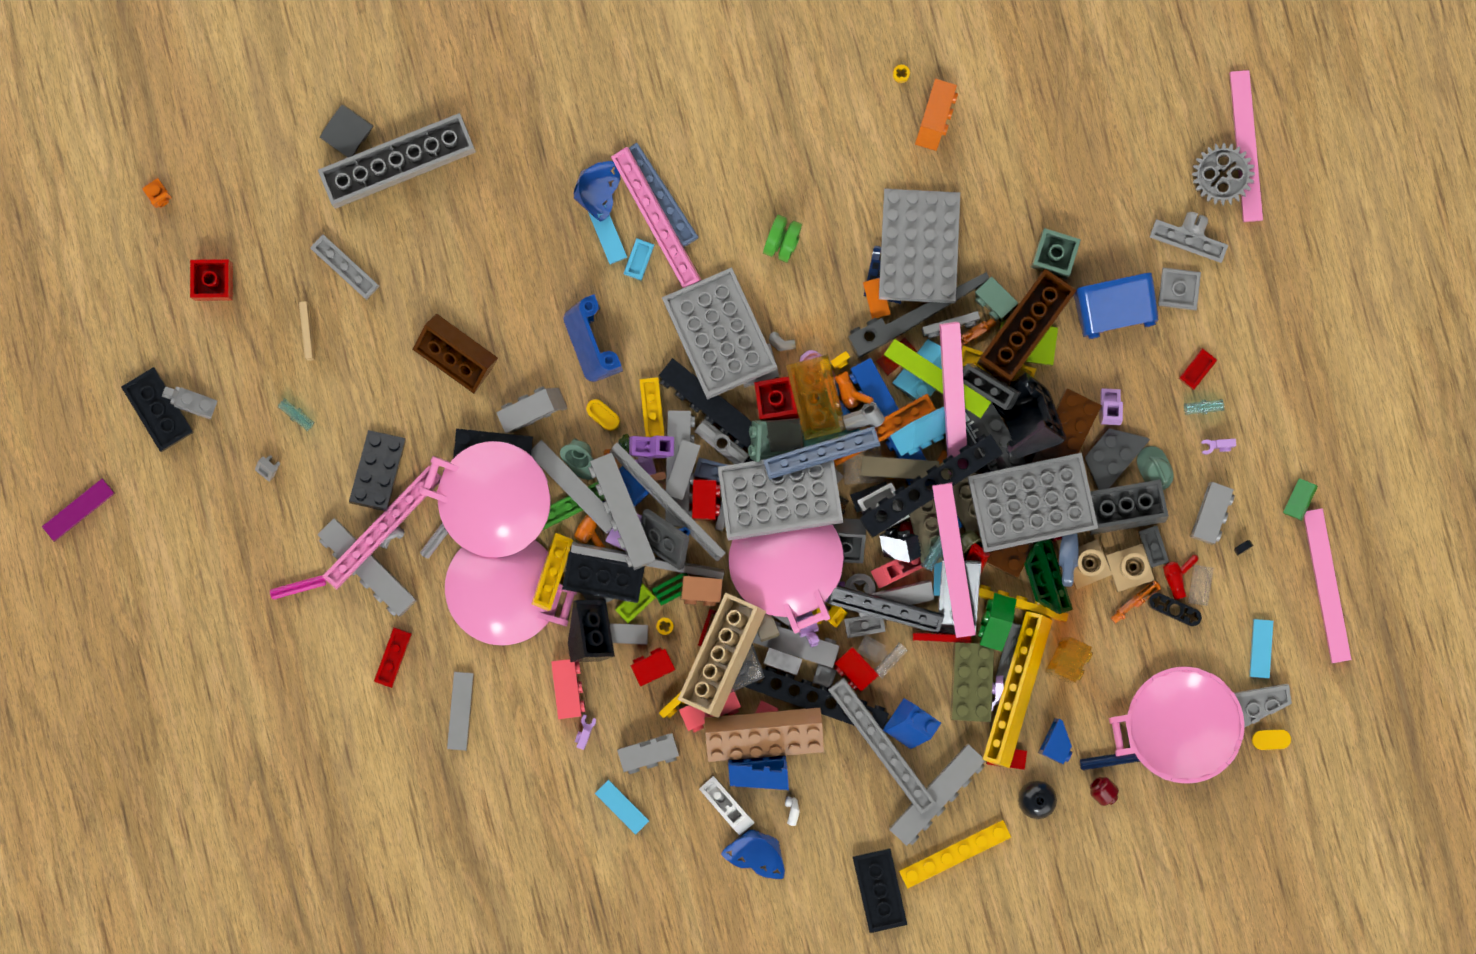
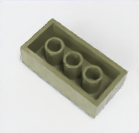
[950,642,994,722]

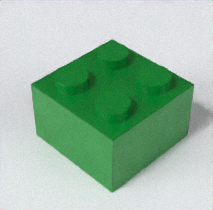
[978,593,1017,651]

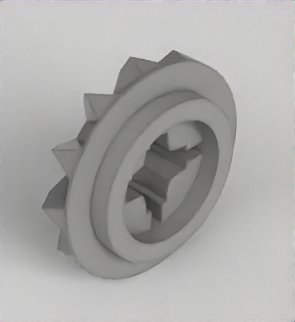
[845,574,875,594]

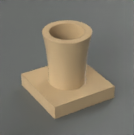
[1073,539,1112,590]
[1105,544,1154,592]

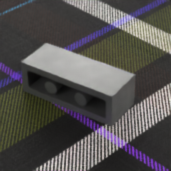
[963,363,1021,410]

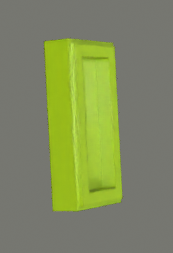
[615,584,656,624]

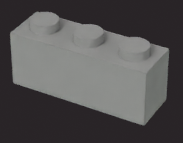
[1190,482,1235,545]

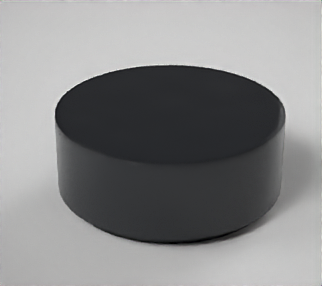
[1234,540,1254,556]

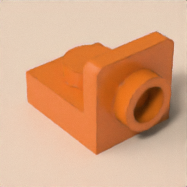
[142,178,172,208]

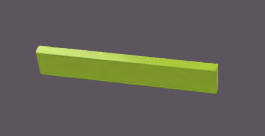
[884,339,991,419]

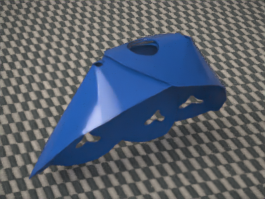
[573,161,620,222]
[721,829,785,879]

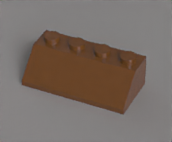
[412,314,498,394]

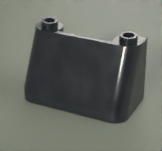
[992,373,1066,458]

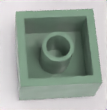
[1031,228,1081,279]

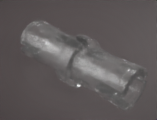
[874,643,908,679]

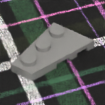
[1234,684,1292,728]

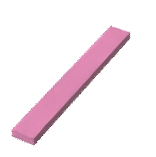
[1229,70,1263,222]
[611,147,701,288]
[939,322,968,475]
[322,466,441,590]
[932,483,976,638]
[1303,508,1351,663]

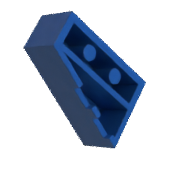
[728,756,789,790]

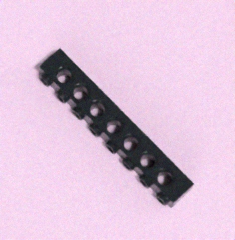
[860,434,1003,538]
[735,660,889,730]

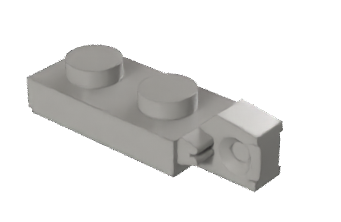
[162,387,217,420]

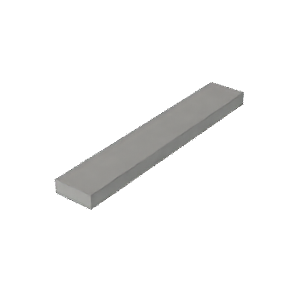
[531,440,613,534]

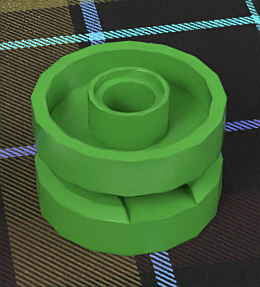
[763,214,803,263]

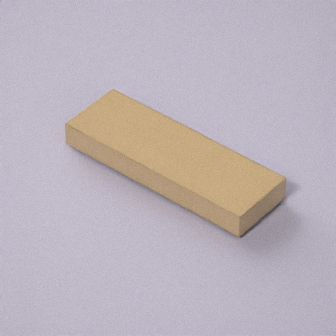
[299,301,315,361]

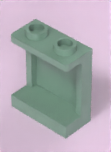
[748,420,802,462]

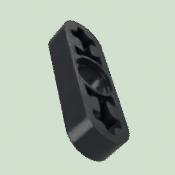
[1148,593,1202,626]

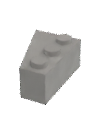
[496,386,568,433]
[617,733,680,774]

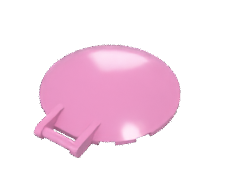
[420,441,551,557]
[729,525,844,634]
[445,540,577,645]
[1109,667,1244,783]

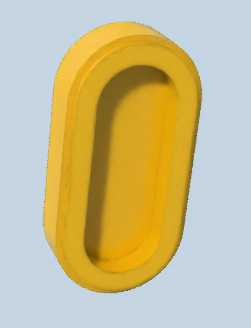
[586,399,620,431]
[1251,730,1291,750]

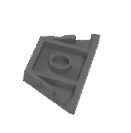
[1084,428,1150,490]

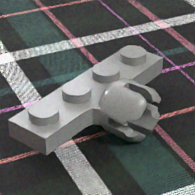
[1149,212,1228,263]

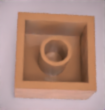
[680,576,722,607]

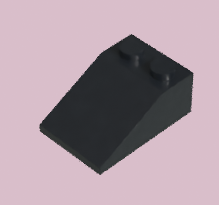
[568,600,615,662]

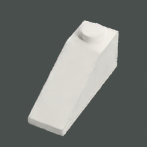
[699,776,755,836]

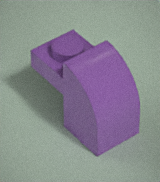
[629,436,674,458]

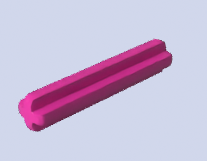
[270,575,326,599]

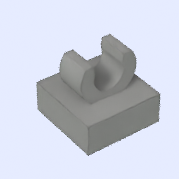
[255,455,280,482]

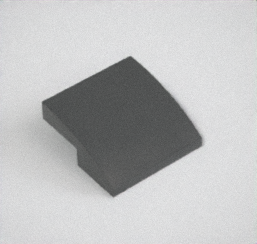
[319,104,374,157]

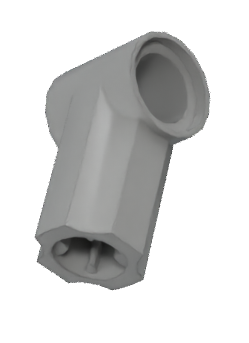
[843,402,885,431]

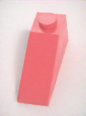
[871,557,925,588]

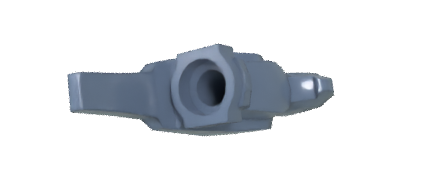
[1059,533,1079,587]

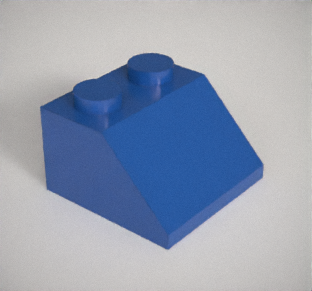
[883,698,941,749]
[1038,718,1073,764]

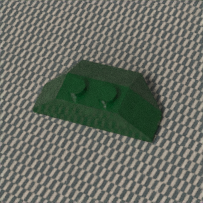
[1024,539,1073,614]

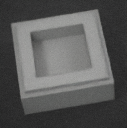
[812,664,836,688]

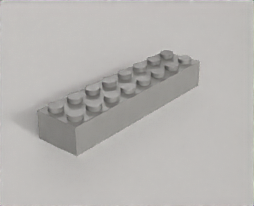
[318,113,476,209]

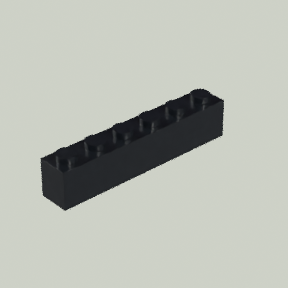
[658,358,752,449]

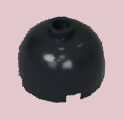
[1018,781,1057,820]

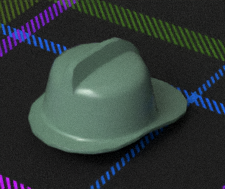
[560,438,595,480]
[1137,446,1174,490]

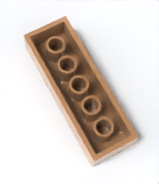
[704,708,824,762]

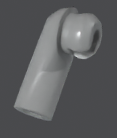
[769,332,796,351]
[380,526,405,549]

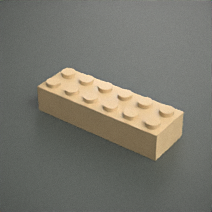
[678,593,766,718]

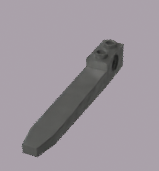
[847,272,989,358]

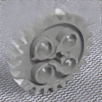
[1192,143,1255,206]

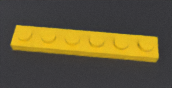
[979,585,1069,622]
[899,820,1012,889]

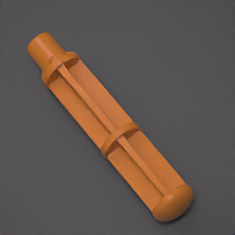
[961,318,996,346]
[1111,580,1161,624]

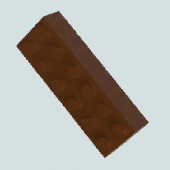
[977,269,1077,385]

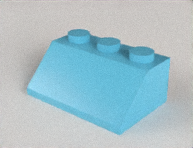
[892,339,942,401]
[890,407,946,456]

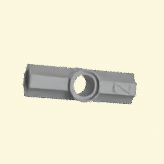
[695,419,749,464]

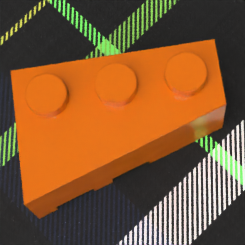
[915,79,958,151]

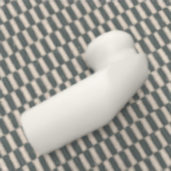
[785,796,800,826]

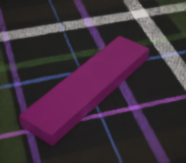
[42,478,115,542]

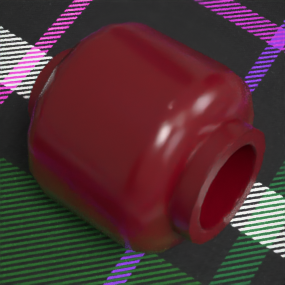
[1090,777,1119,806]

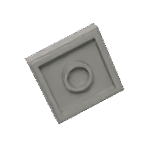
[1158,268,1201,311]

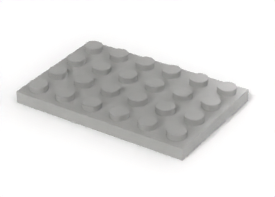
[879,189,960,303]
[662,267,778,399]
[967,453,1098,553]
[718,460,843,541]

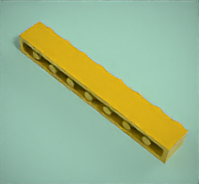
[983,611,1053,768]

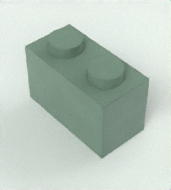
[975,276,1018,322]

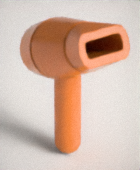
[834,371,874,409]
[574,514,606,548]

